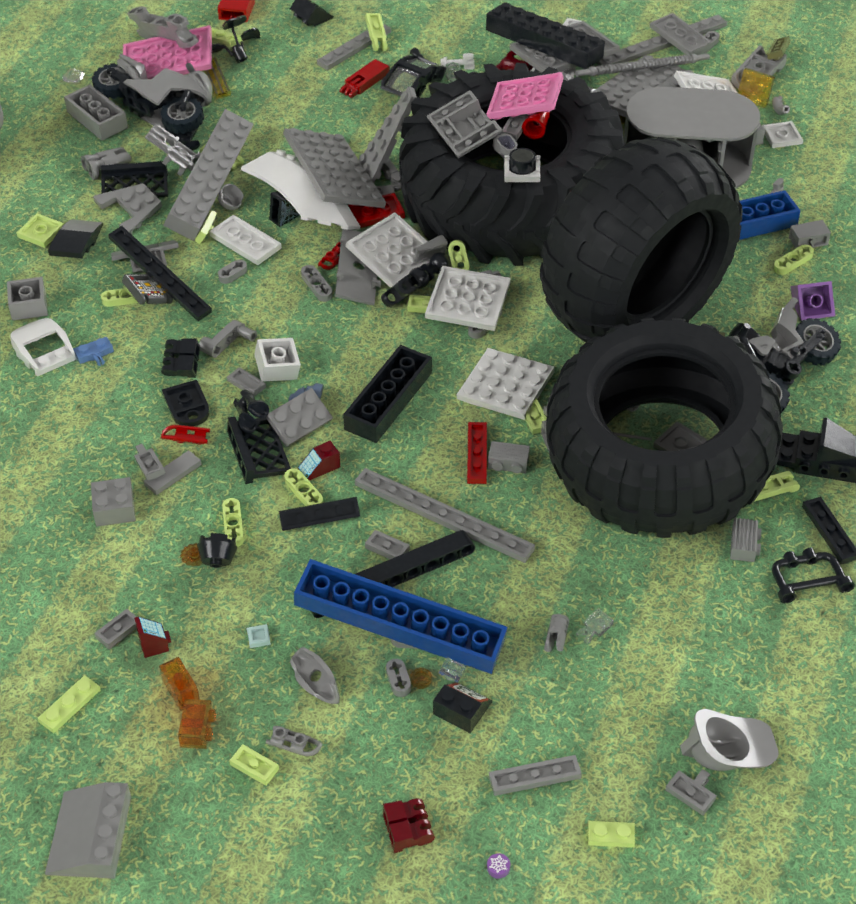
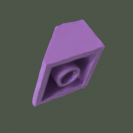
[790,281,835,320]

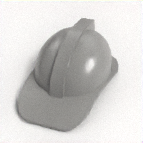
[680,709,779,771]

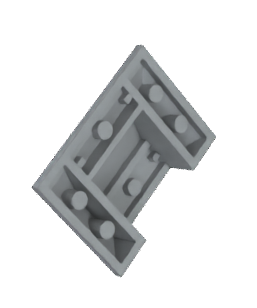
[427,90,503,158]

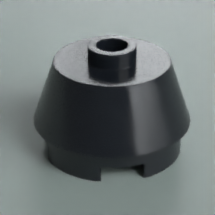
[197,533,238,568]

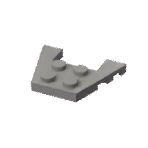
[93,183,162,234]

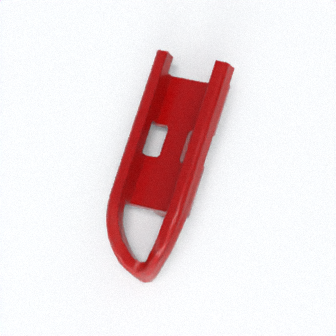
[318,242,341,270]
[161,425,210,445]

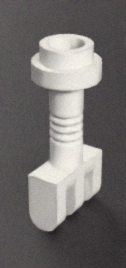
[441,53,475,69]

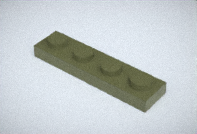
[767,36,791,61]

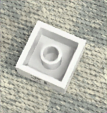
[254,338,301,382]

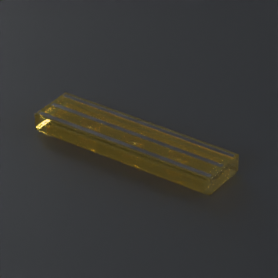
[205,57,231,99]

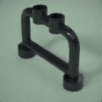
[771,548,855,604]

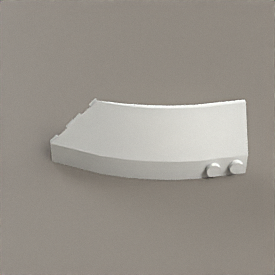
[241,150,360,230]

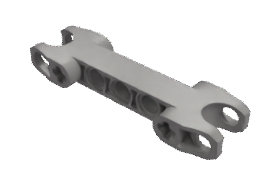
[127,6,199,48]

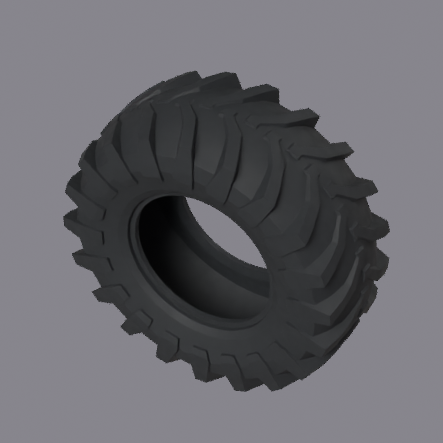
[399,63,624,266]

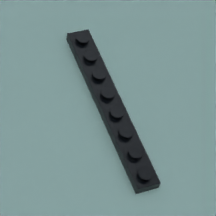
[108,226,212,321]

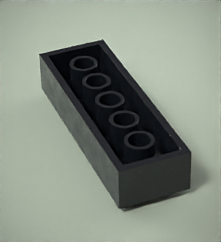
[343,345,432,443]

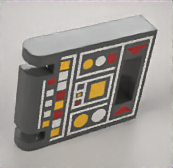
[122,274,173,305]

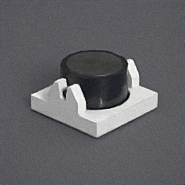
[504,148,540,182]

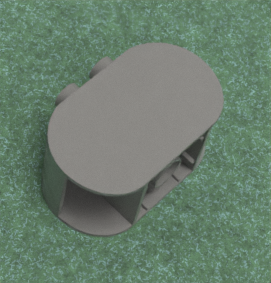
[624,86,760,189]

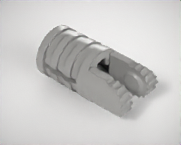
[544,614,569,652]

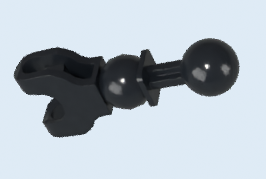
[381,252,451,308]

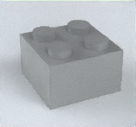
[7,277,48,321]
[91,477,136,527]

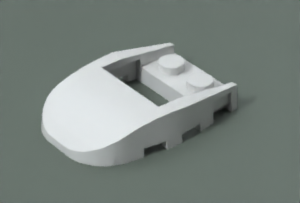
[10,318,77,377]

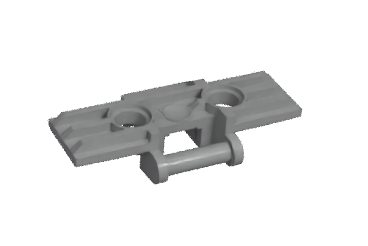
[145,123,201,176]

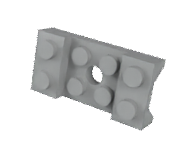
[731,45,787,95]

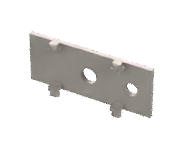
[335,229,381,305]

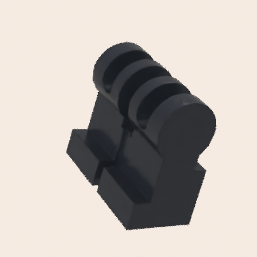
[161,338,200,378]

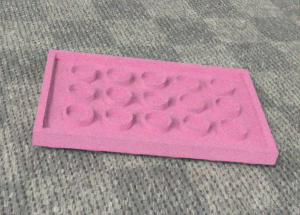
[123,25,212,79]

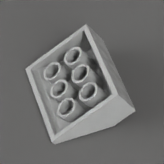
[45,782,131,879]

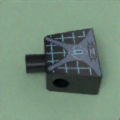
[269,191,300,227]

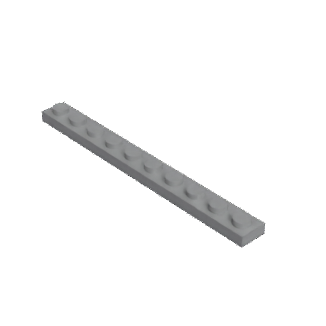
[596,15,727,66]
[355,468,535,563]

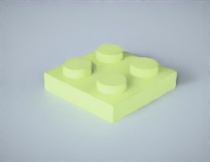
[16,213,64,248]

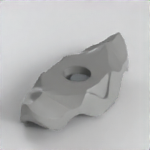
[290,647,340,704]

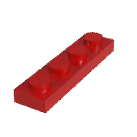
[467,422,487,484]

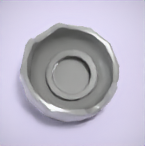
[218,183,244,211]

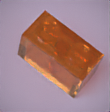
[159,656,200,711]
[178,699,216,749]

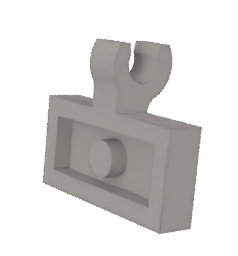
[665,769,717,816]

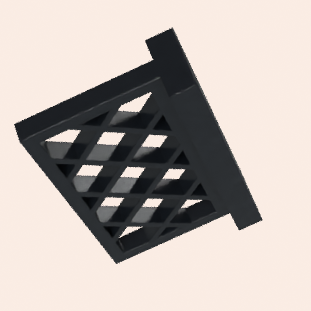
[101,161,168,198]
[227,417,291,484]

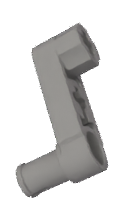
[199,320,257,358]

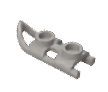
[266,725,322,757]

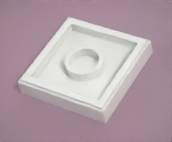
[762,121,803,148]

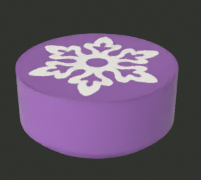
[487,853,510,879]

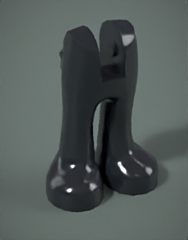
[233,390,269,433]

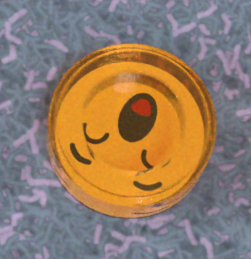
[410,668,432,689]

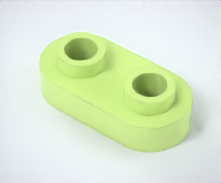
[448,240,469,270]

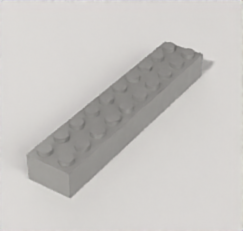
[163,109,254,241]

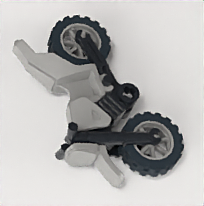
[733,297,841,413]

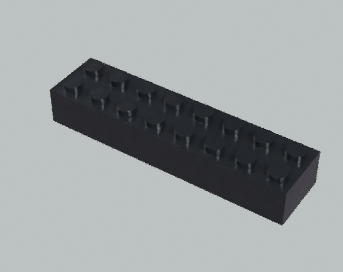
[486,2,605,69]

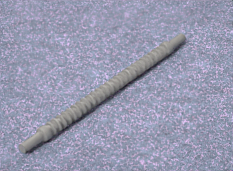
[575,54,710,77]

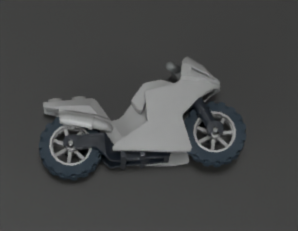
[92,54,212,134]

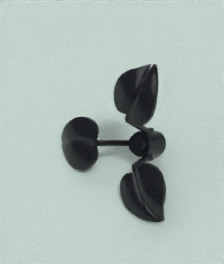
[212,15,260,63]

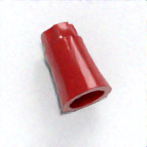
[522,111,550,139]

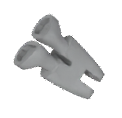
[81,147,132,180]

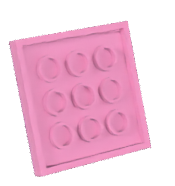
[486,72,563,120]

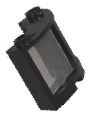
[380,55,447,98]

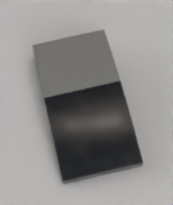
[48,219,103,259]

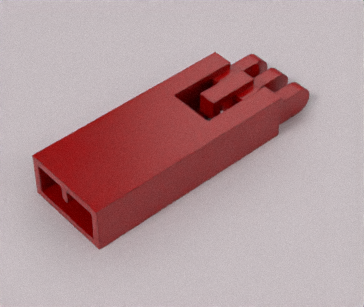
[340,59,390,98]

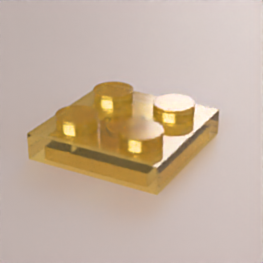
[738,68,775,108]

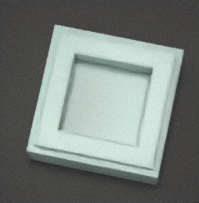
[247,624,271,648]

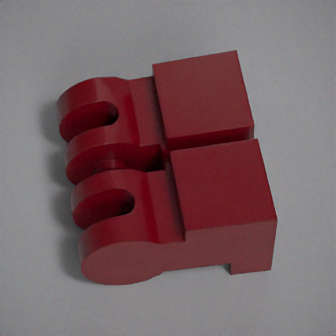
[383,798,435,853]

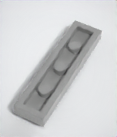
[489,755,582,796]

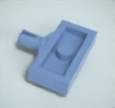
[73,337,114,366]

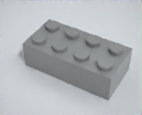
[64,84,128,141]

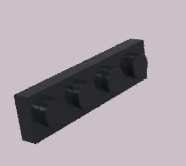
[802,496,856,565]
[278,497,360,531]

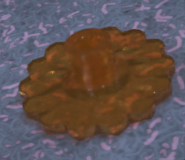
[180,543,202,567]

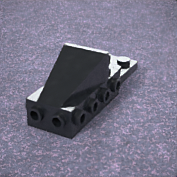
[777,417,856,483]

